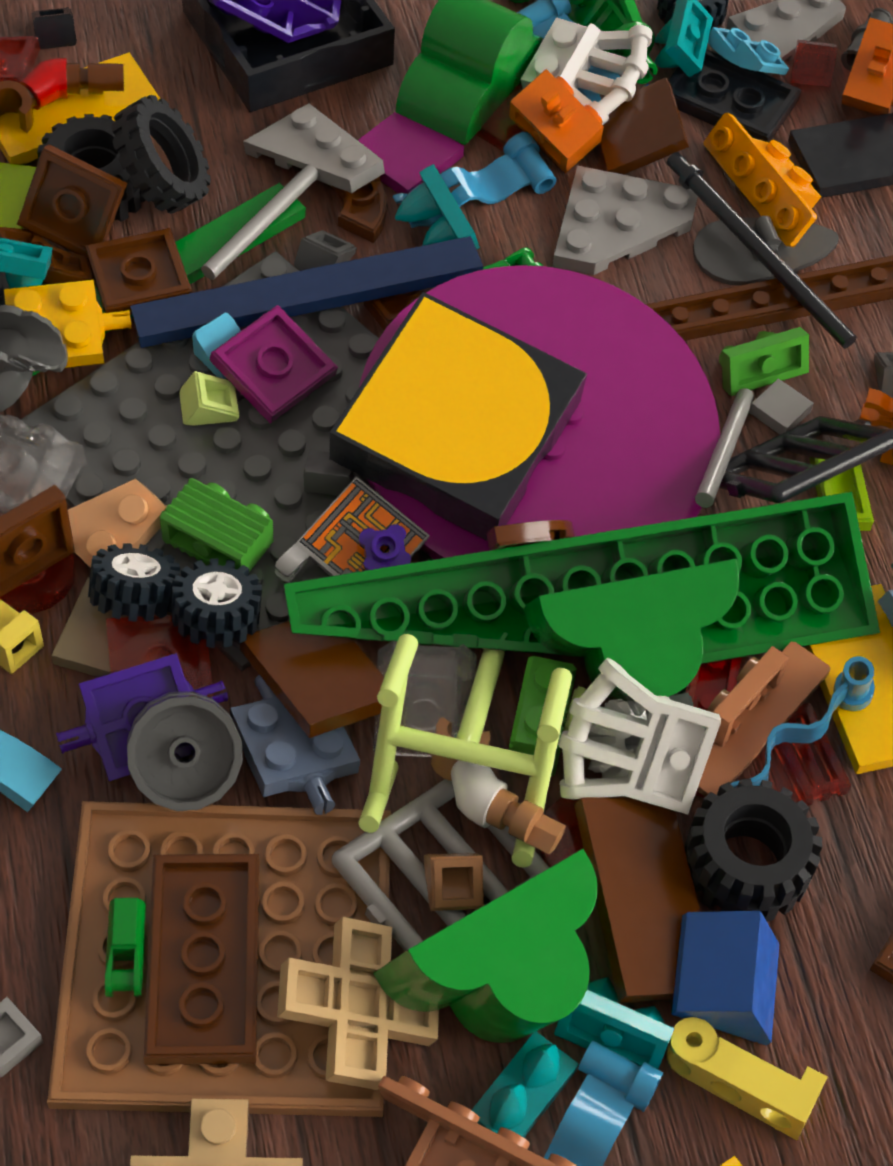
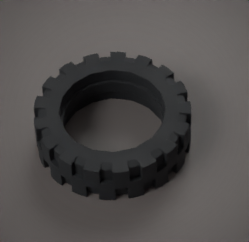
[112,95,211,214]

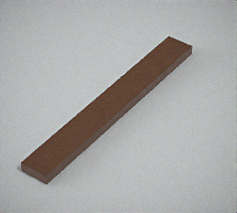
[646,255,893,341]

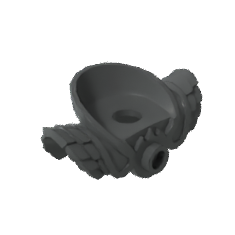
[0,305,68,413]

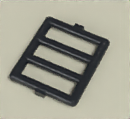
[719,416,893,503]

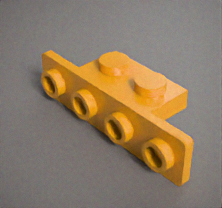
[703,113,821,247]

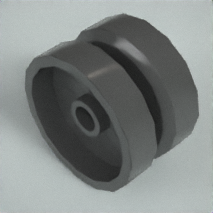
[127,691,243,811]

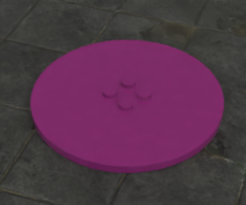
[359,265,720,560]

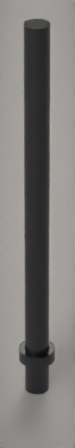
[666,152,857,349]

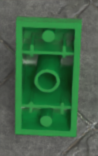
[395,0,544,145]
[524,559,739,701]
[373,849,597,1043]

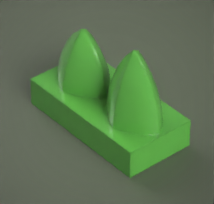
[719,327,809,396]

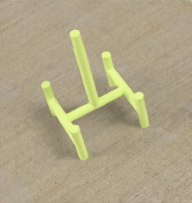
[358,634,572,868]

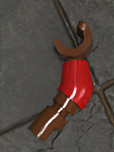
[0,58,124,133]

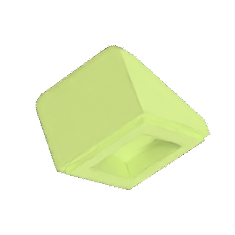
[179,371,239,426]

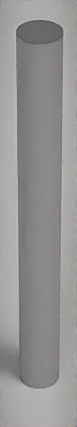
[201,164,319,280]
[695,388,754,508]

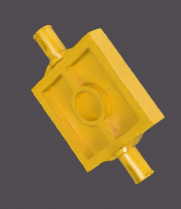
[4,280,132,368]

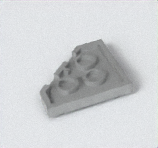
[552,165,698,275]

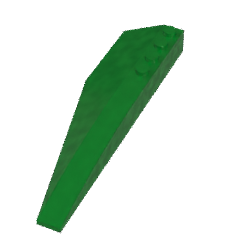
[283,492,880,664]

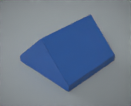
[671,911,779,1045]

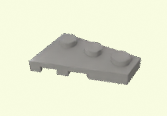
[726,0,846,76]
[243,103,385,193]

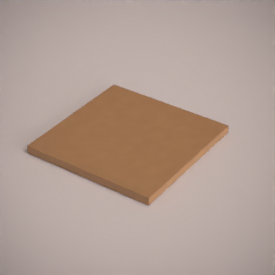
[47,801,391,1117]

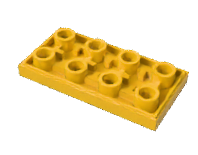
[0,52,160,165]
[804,584,893,774]

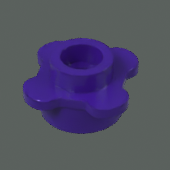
[359,524,411,571]

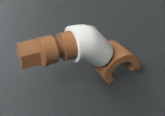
[431,717,566,854]

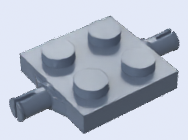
[229,675,360,815]

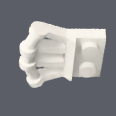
[521,17,653,125]
[558,658,721,815]

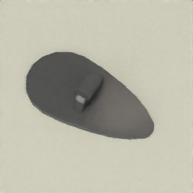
[693,216,839,285]

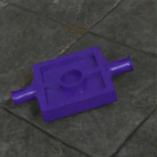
[56,653,228,781]

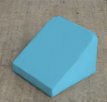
[192,313,241,379]

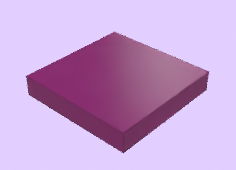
[358,112,464,194]
[209,305,338,424]

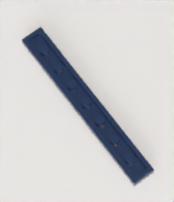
[130,236,483,348]

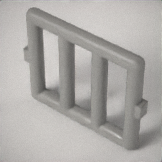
[332,779,550,951]

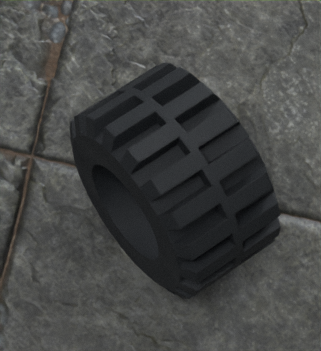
[37,114,146,222]
[684,779,822,922]

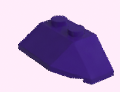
[209,0,341,43]

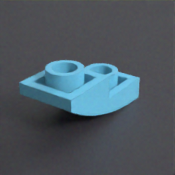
[708,27,789,75]
[0,730,62,813]

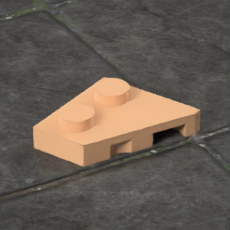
[68,479,167,567]

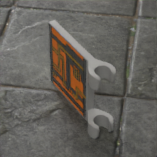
[274,476,430,583]

